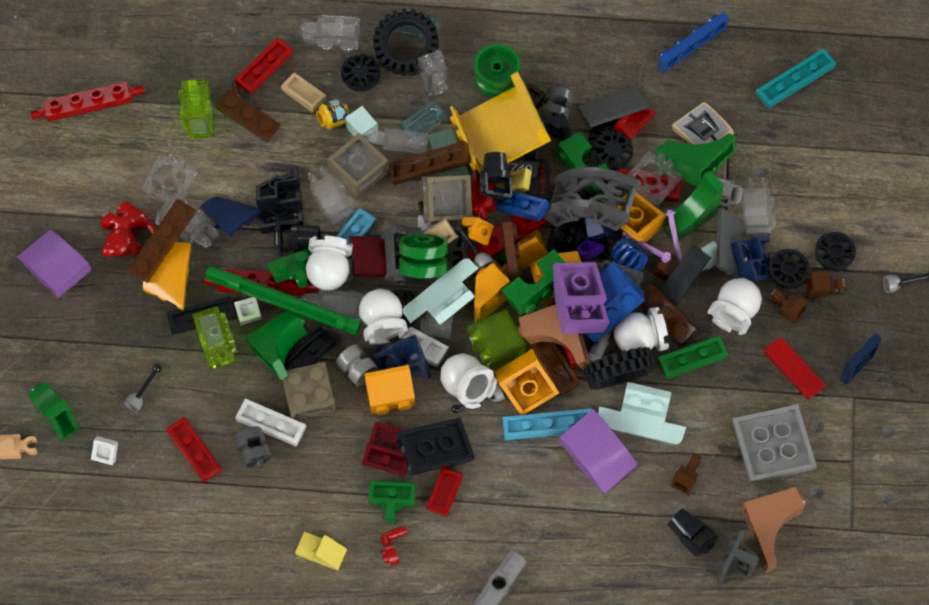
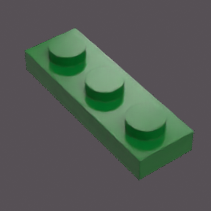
[657,335,728,380]

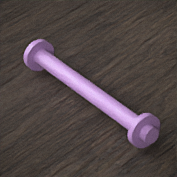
[665,209,682,263]
[621,231,671,263]

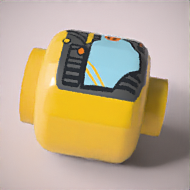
[316,99,350,130]

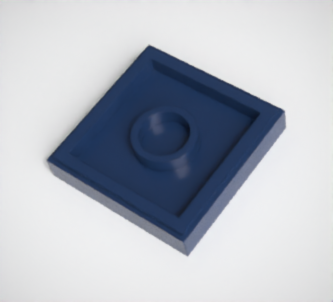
[840,333,882,384]

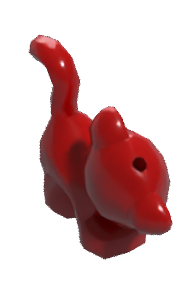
[100,201,156,257]

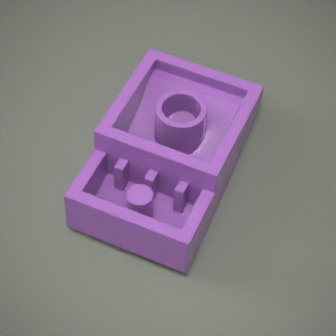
[17,230,91,298]
[553,262,609,334]
[559,409,637,494]

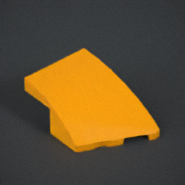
[143,240,192,310]

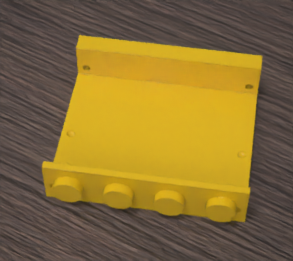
[450,72,551,173]

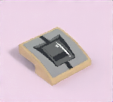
[672,102,734,145]

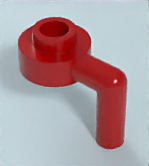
[380,525,408,567]

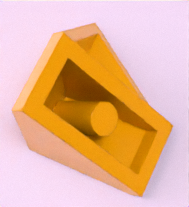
[516,229,548,271]

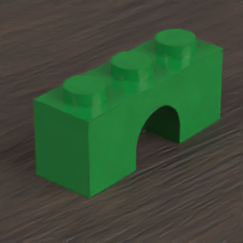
[557,131,610,197]
[502,249,566,317]

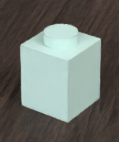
[345,106,378,142]

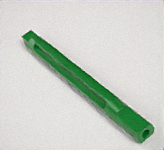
[206,265,361,336]

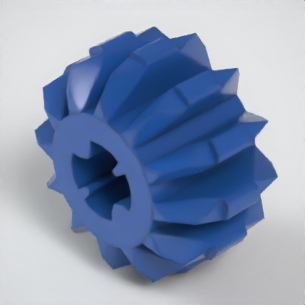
[611,237,649,274]

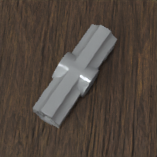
[472,551,527,605]

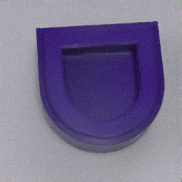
[577,239,604,260]

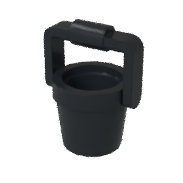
[480,152,512,200]
[274,220,322,256]
[667,508,718,557]

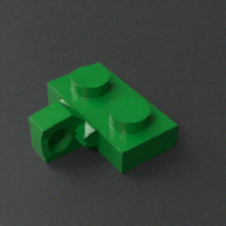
[267,249,311,288]
[368,480,416,524]

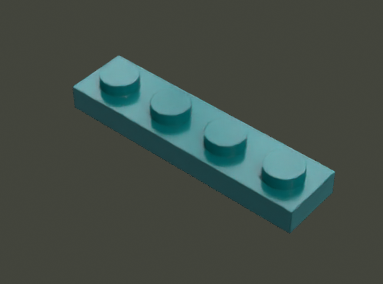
[755,48,836,109]

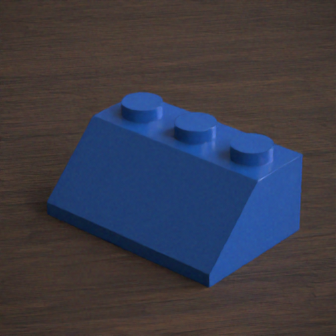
[585,261,645,343]

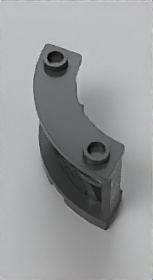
[542,167,640,231]
[381,219,476,285]

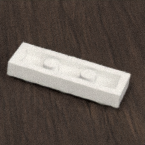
[235,399,306,447]

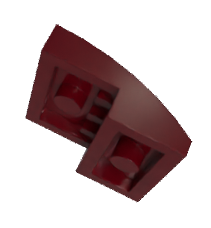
[349,236,397,277]
[362,422,408,477]

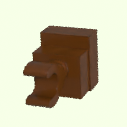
[652,251,679,282]
[806,272,846,299]
[769,288,807,325]
[671,453,702,496]

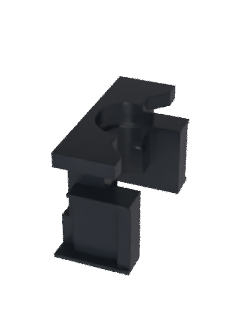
[524,113,573,161]

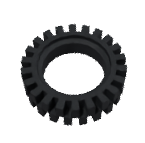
[373,8,439,76]
[584,347,657,389]

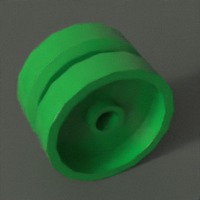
[474,44,520,98]
[399,234,448,278]

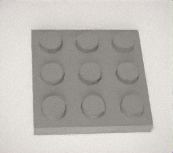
[732,404,817,484]

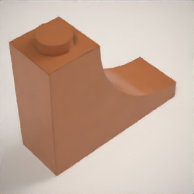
[518,304,590,370]
[742,487,805,572]

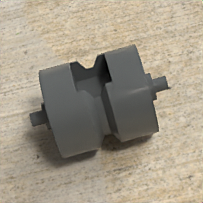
[543,86,574,120]
[234,426,272,469]

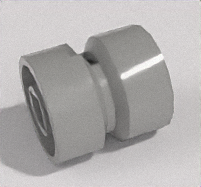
[336,344,378,387]

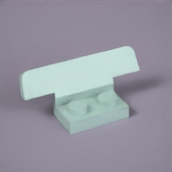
[403,258,479,325]
[598,382,686,445]

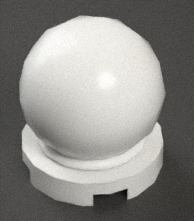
[306,236,353,290]
[707,278,762,335]
[359,289,408,345]
[614,307,669,351]
[440,353,497,409]

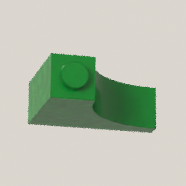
[655,133,736,187]
[664,171,724,241]
[245,310,307,380]
[27,382,79,442]

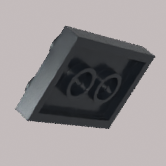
[396,417,475,476]

